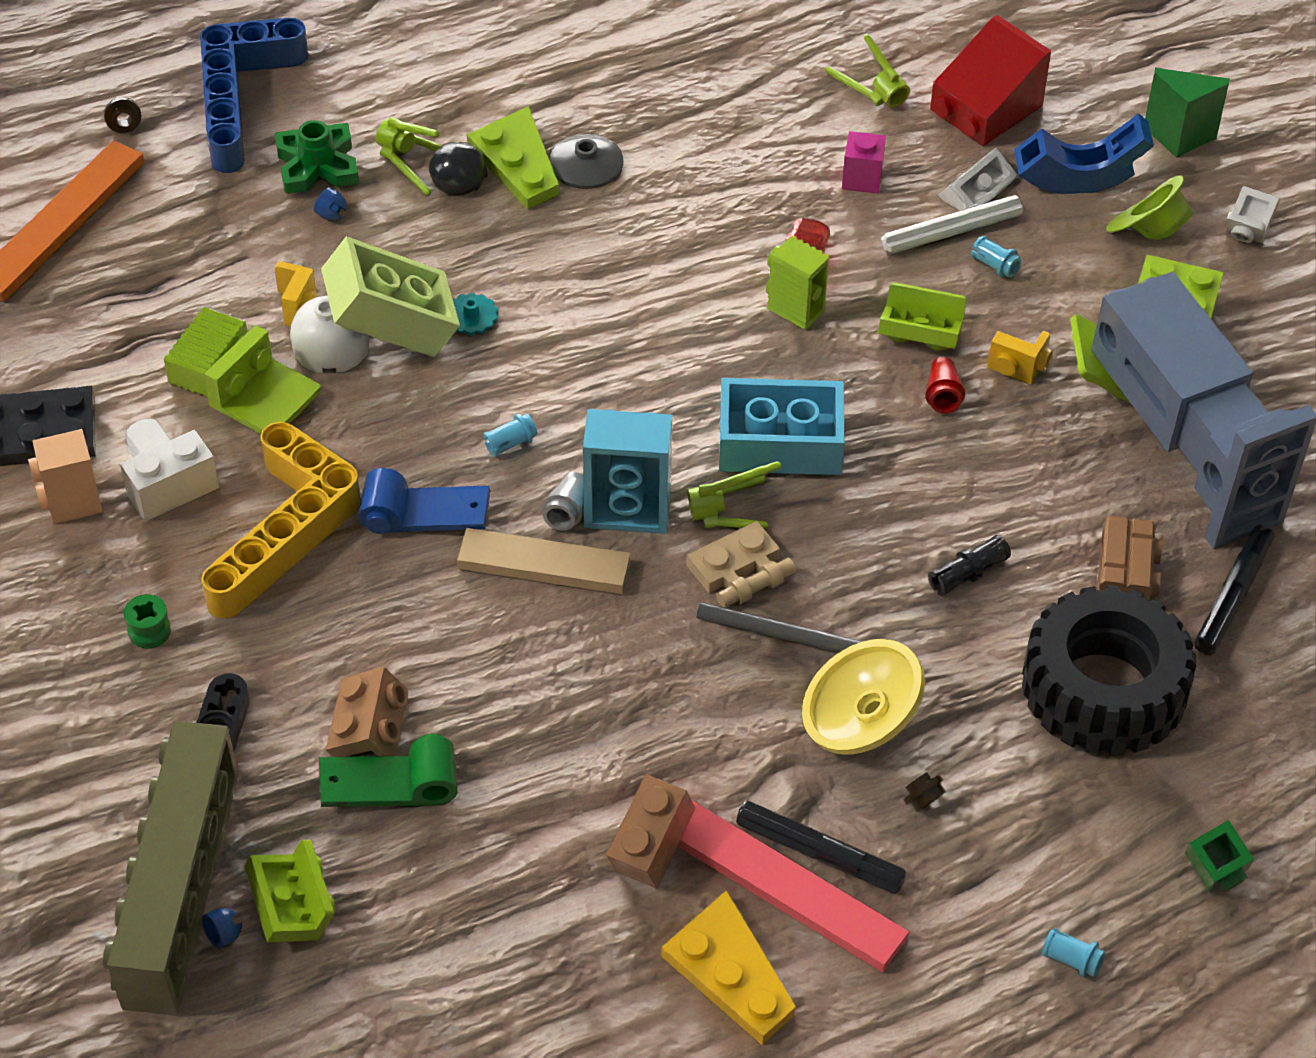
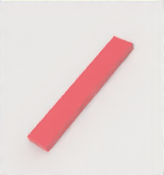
[677,800,909,973]

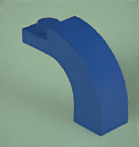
[1014,113,1154,194]

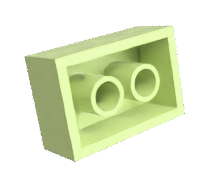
[321,236,460,357]

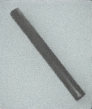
[697,602,863,653]

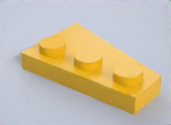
[661,890,796,1045]

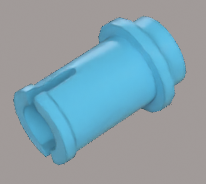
[971,236,1022,278]
[483,414,538,457]
[1042,928,1106,978]

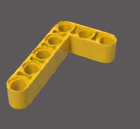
[201,422,361,619]

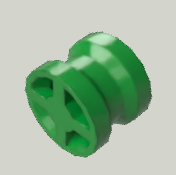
[124,594,171,649]

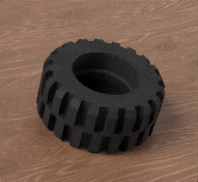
[1022,586,1197,756]

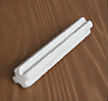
[881,195,1023,255]

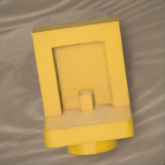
[275,261,317,326]
[987,331,1053,384]

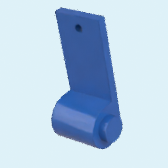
[359,468,491,534]

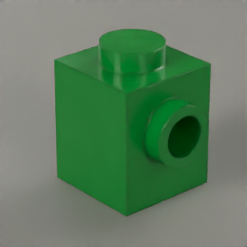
[1185,820,1254,892]

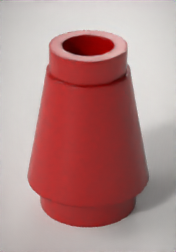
[925,357,965,414]

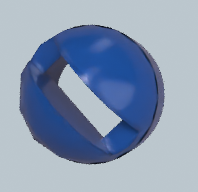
[314,187,347,221]
[202,907,242,949]

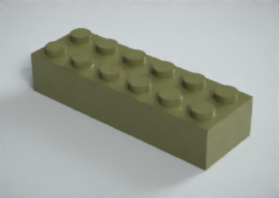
[103,721,239,1016]

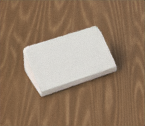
[938,147,1019,211]

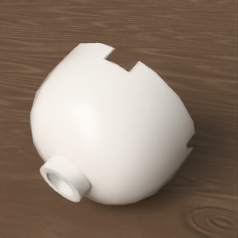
[290,295,370,373]

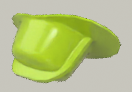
[1106,175,1193,240]

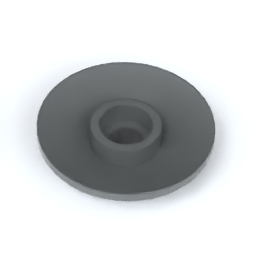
[549,134,623,189]

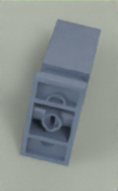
[1091,271,1316,549]

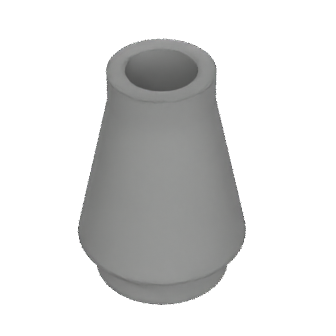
[542,472,584,531]

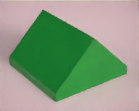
[1145,67,1230,158]

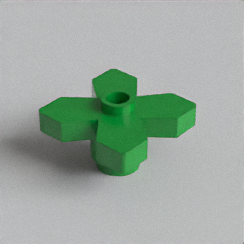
[275,120,359,194]

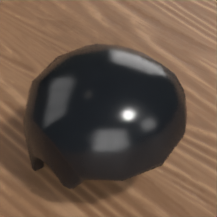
[429,142,488,194]

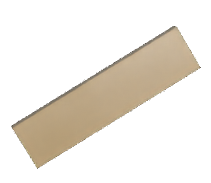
[457,528,631,595]

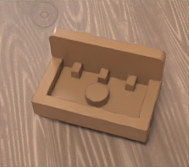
[326,667,408,757]

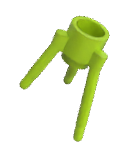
[825,34,911,108]
[375,117,442,195]
[687,461,781,529]

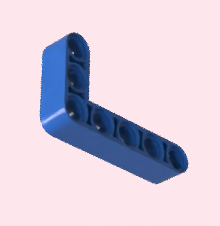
[200,18,309,173]

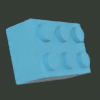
[719,378,845,475]
[583,409,672,534]

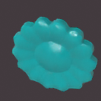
[452,292,498,336]

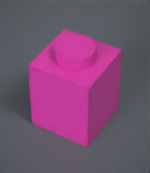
[842,131,886,194]

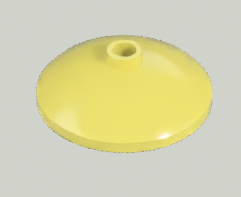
[802,639,925,755]

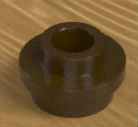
[104,97,142,133]
[903,772,946,812]

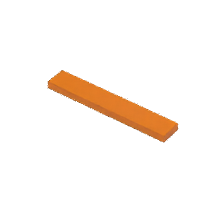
[0,140,145,302]

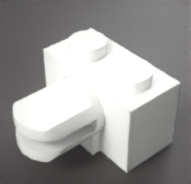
[120,419,219,522]

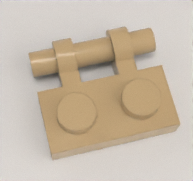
[686,521,796,607]

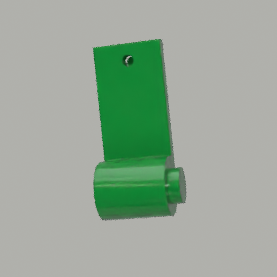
[319,733,458,807]

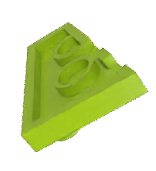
[467,106,559,210]

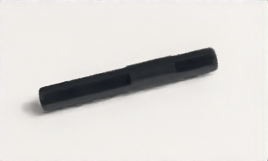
[1194,525,1275,655]
[736,801,906,894]

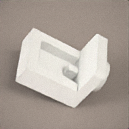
[1226,186,1279,243]

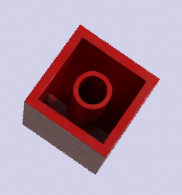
[930,15,1051,147]

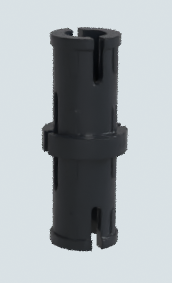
[928,535,1011,596]

